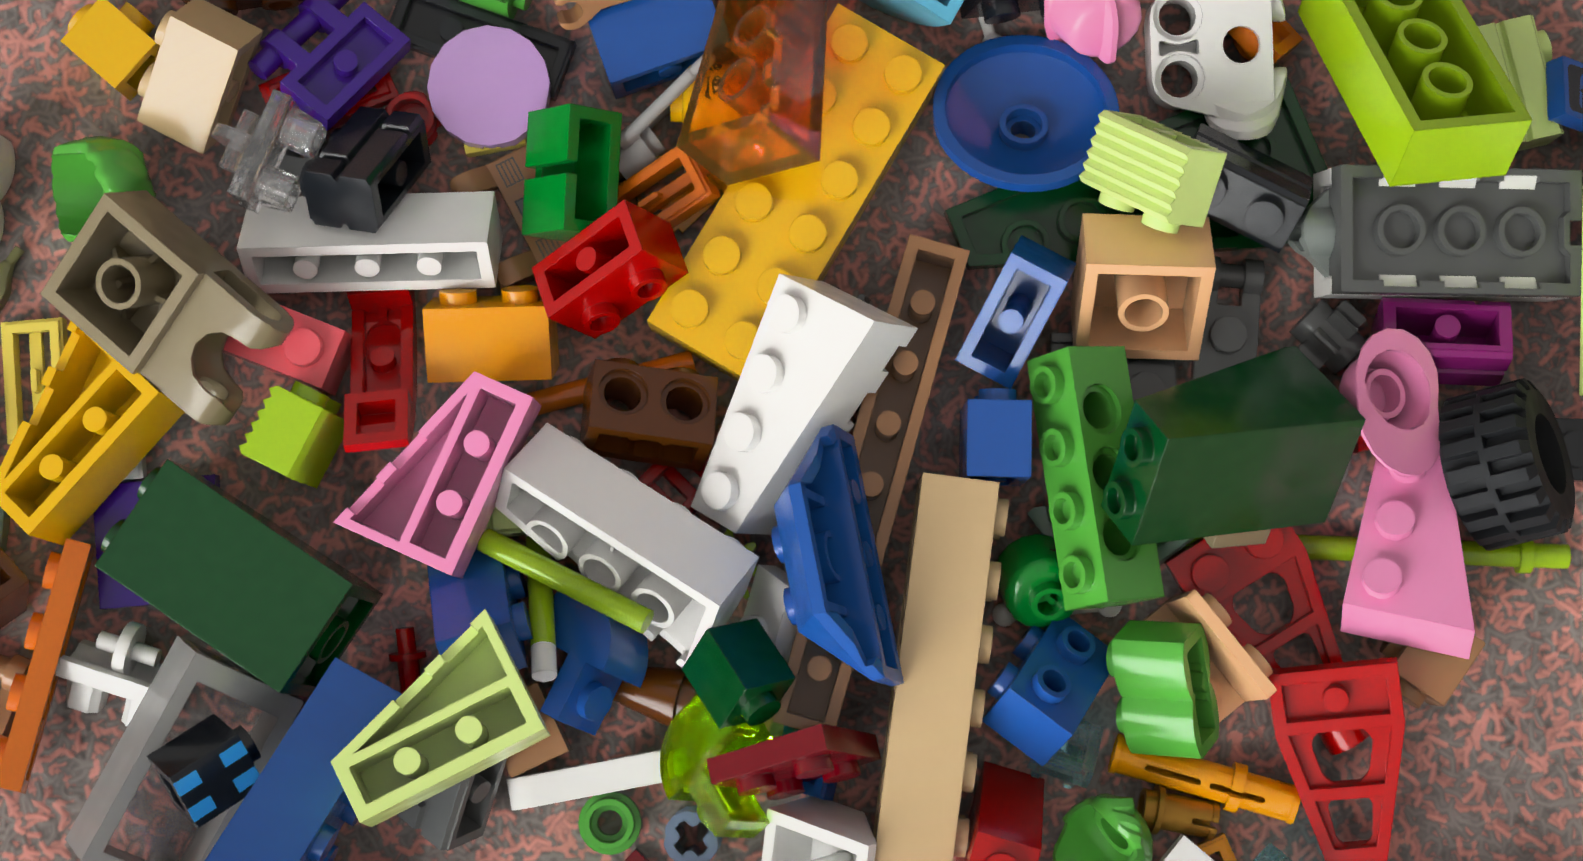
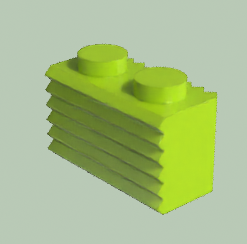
[239,380,344,489]

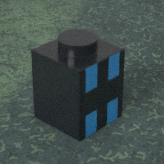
[147,713,261,828]

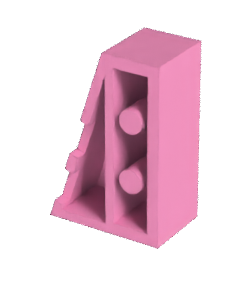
[333,371,541,579]
[1340,453,1475,659]

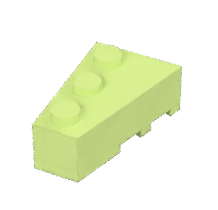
[331,609,551,827]

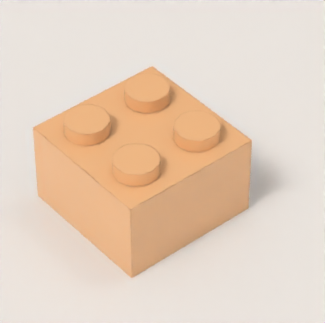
[1070,213,1216,361]

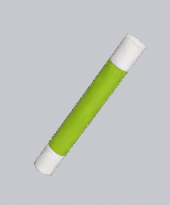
[526,534,557,682]

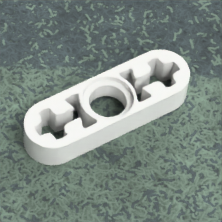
[506,745,691,811]

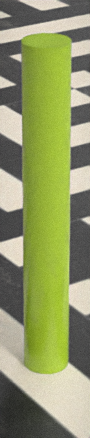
[477,528,654,634]

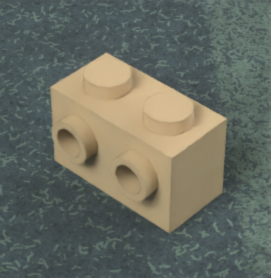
[136,0,264,154]

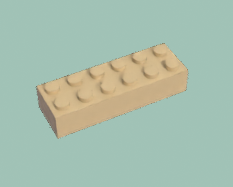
[873,472,1009,861]

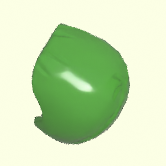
[1052,793,1153,861]

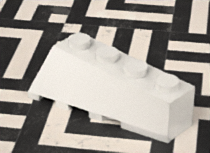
[495,423,759,668]

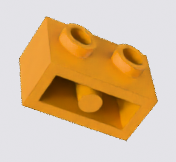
[422,285,560,383]

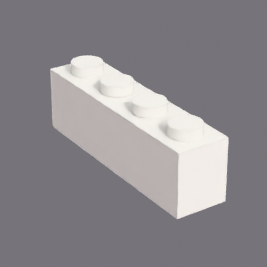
[236,191,503,294]

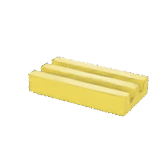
[1,317,68,445]

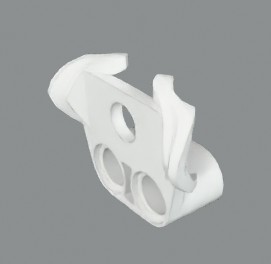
[1144,0,1287,140]

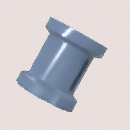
[664,805,723,861]

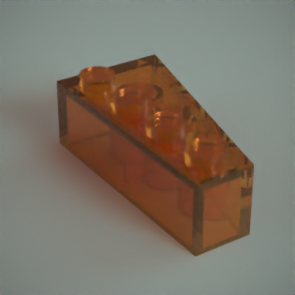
[676,0,828,185]

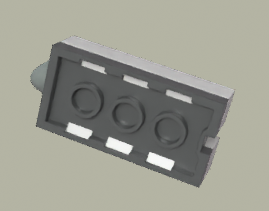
[1287,164,1582,302]

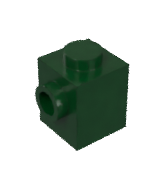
[682,618,796,729]

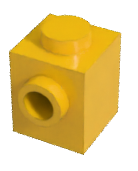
[60,0,160,101]

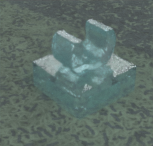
[1026,719,1104,789]

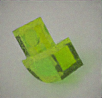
[660,694,773,838]

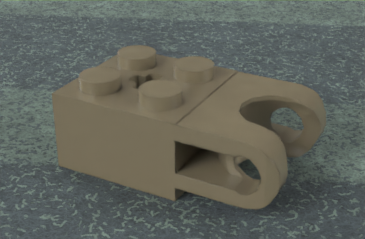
[40,190,294,425]

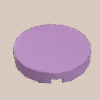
[427,25,551,149]

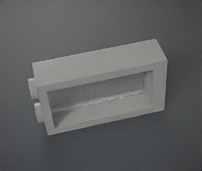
[65,636,304,861]

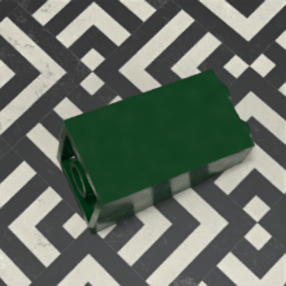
[1101,346,1366,546]
[94,459,383,697]

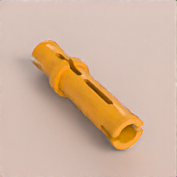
[1108,733,1301,825]

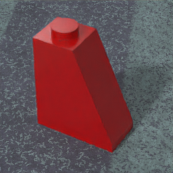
[956,761,1045,861]

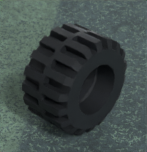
[1439,378,1575,551]

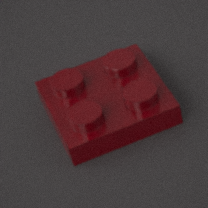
[706,723,881,800]

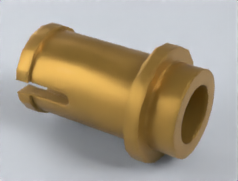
[1136,785,1220,841]

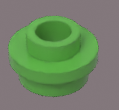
[578,792,642,855]

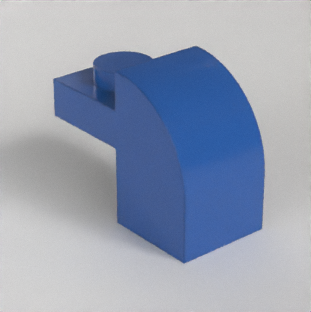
[540,591,649,736]

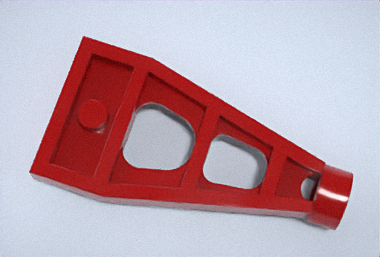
[1164,526,1370,755]
[1268,657,1405,861]

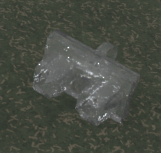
[212,89,327,214]

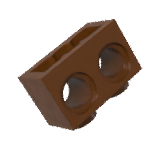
[580,358,718,471]

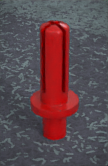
[388,627,427,694]

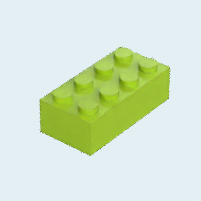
[1297,0,1533,187]

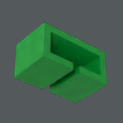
[522,103,622,242]

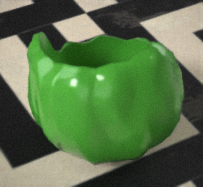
[51,136,156,242]

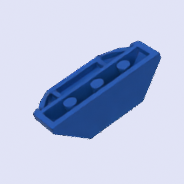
[771,424,904,686]

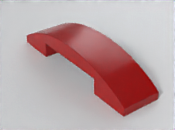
[343,290,417,453]

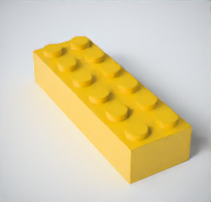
[647,3,945,381]

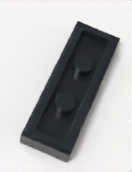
[389,0,577,101]

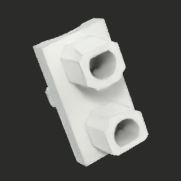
[55,621,162,726]

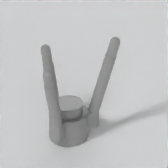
[619,54,735,187]

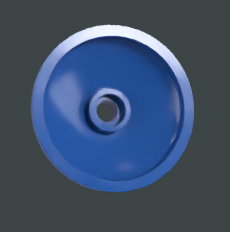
[932,35,1119,192]

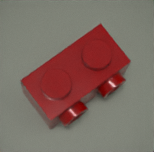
[532,199,689,339]

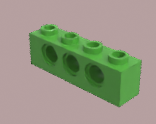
[1027,346,1165,611]

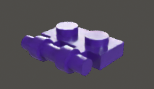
[248,0,411,131]

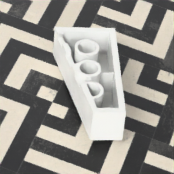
[691,273,918,535]

